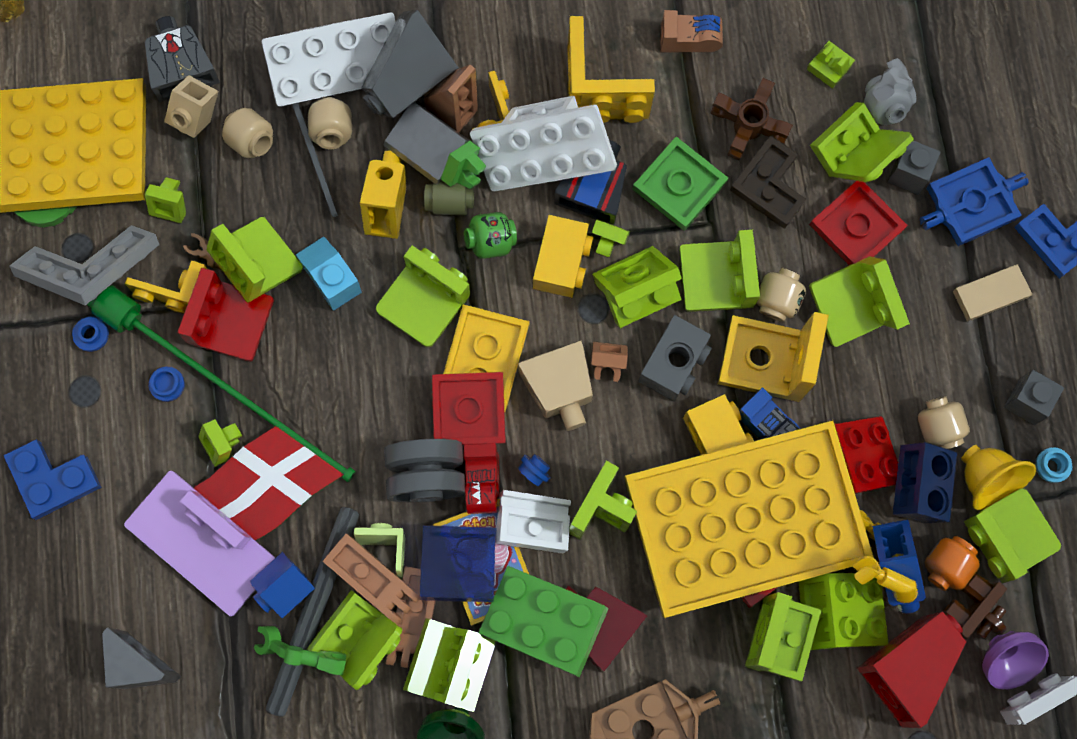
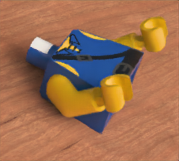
[852,510,926,613]

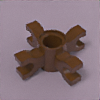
[710,78,793,161]

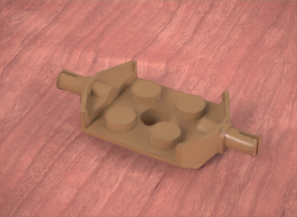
[589,679,720,739]

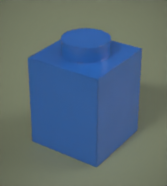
[250,552,315,618]

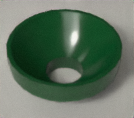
[417,707,485,739]

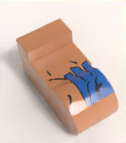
[660,10,723,52]

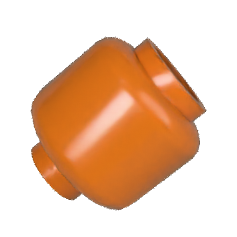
[924,536,980,591]

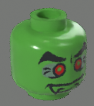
[464,212,517,259]

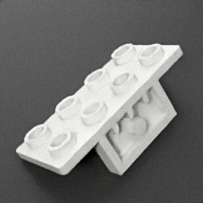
[261,13,396,106]
[470,96,617,192]

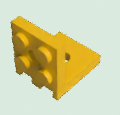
[567,16,655,123]
[718,312,829,402]

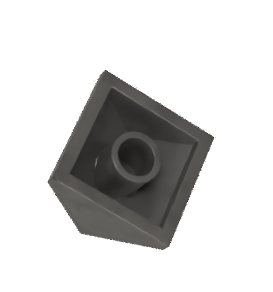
[383,102,470,185]
[102,627,181,689]

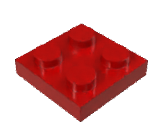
[809,181,908,265]
[432,372,506,445]

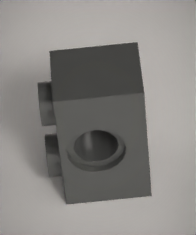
[638,315,712,402]

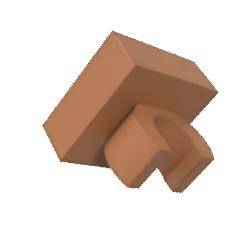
[591,342,628,382]

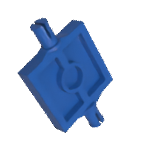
[920,157,1029,246]

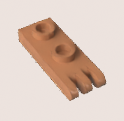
[322,533,421,625]
[386,566,441,668]

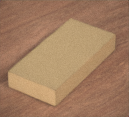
[953,264,1032,322]

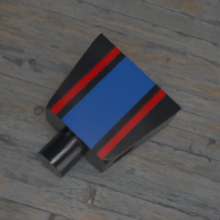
[554,140,627,225]

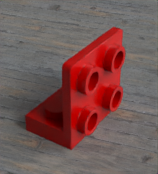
[177,267,274,362]
[834,416,899,495]

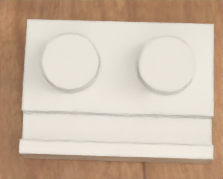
[495,490,571,553]
[1000,673,1077,725]

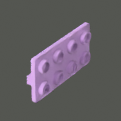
[124,471,276,616]

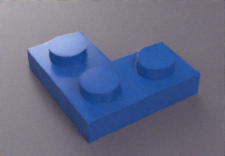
[1014,204,1077,279]
[3,439,102,520]

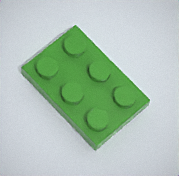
[478,566,609,678]

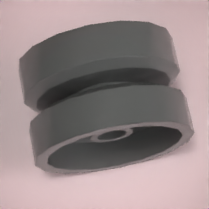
[384,439,465,503]

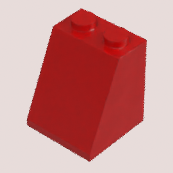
[857,611,966,728]

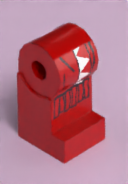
[464,443,499,514]

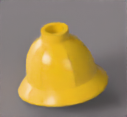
[961,445,1036,510]

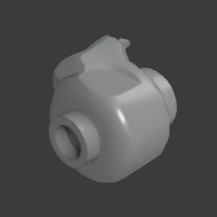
[864,58,916,125]

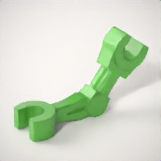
[254,626,346,675]

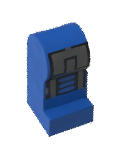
[739,387,801,440]

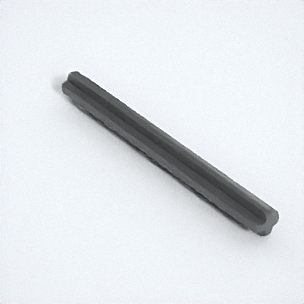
[266,507,359,717]

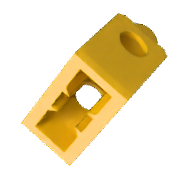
[360,151,406,239]

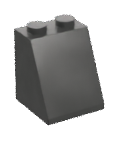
[361,10,459,118]

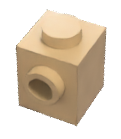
[164,75,218,138]

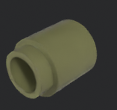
[424,181,474,215]

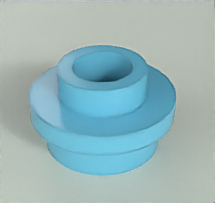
[1035,447,1072,483]

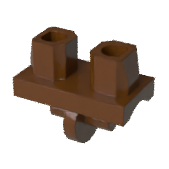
[943,574,1007,639]

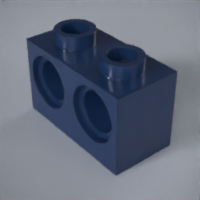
[893,442,957,523]

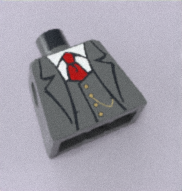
[145,16,220,102]

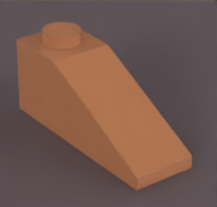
[424,65,478,132]

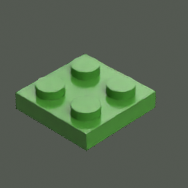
[632,137,728,231]

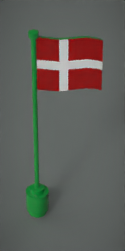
[87,285,356,540]

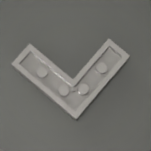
[10,225,159,305]

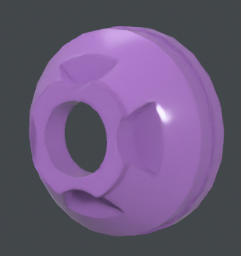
[982,631,1049,689]

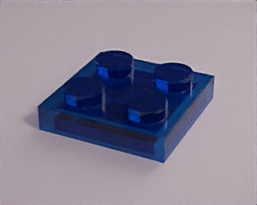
[420,526,496,602]

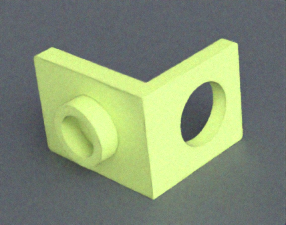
[354,523,406,579]

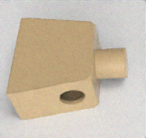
[518,341,593,431]

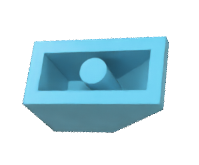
[295,237,362,311]

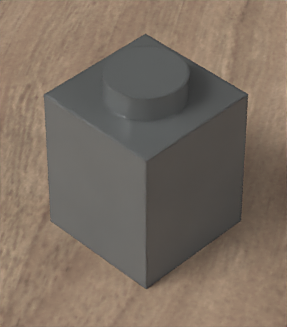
[887,140,941,195]
[1003,370,1064,425]

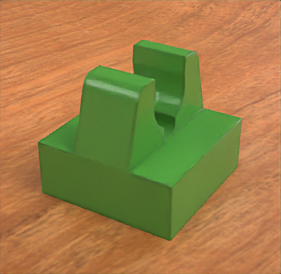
[441,141,486,189]

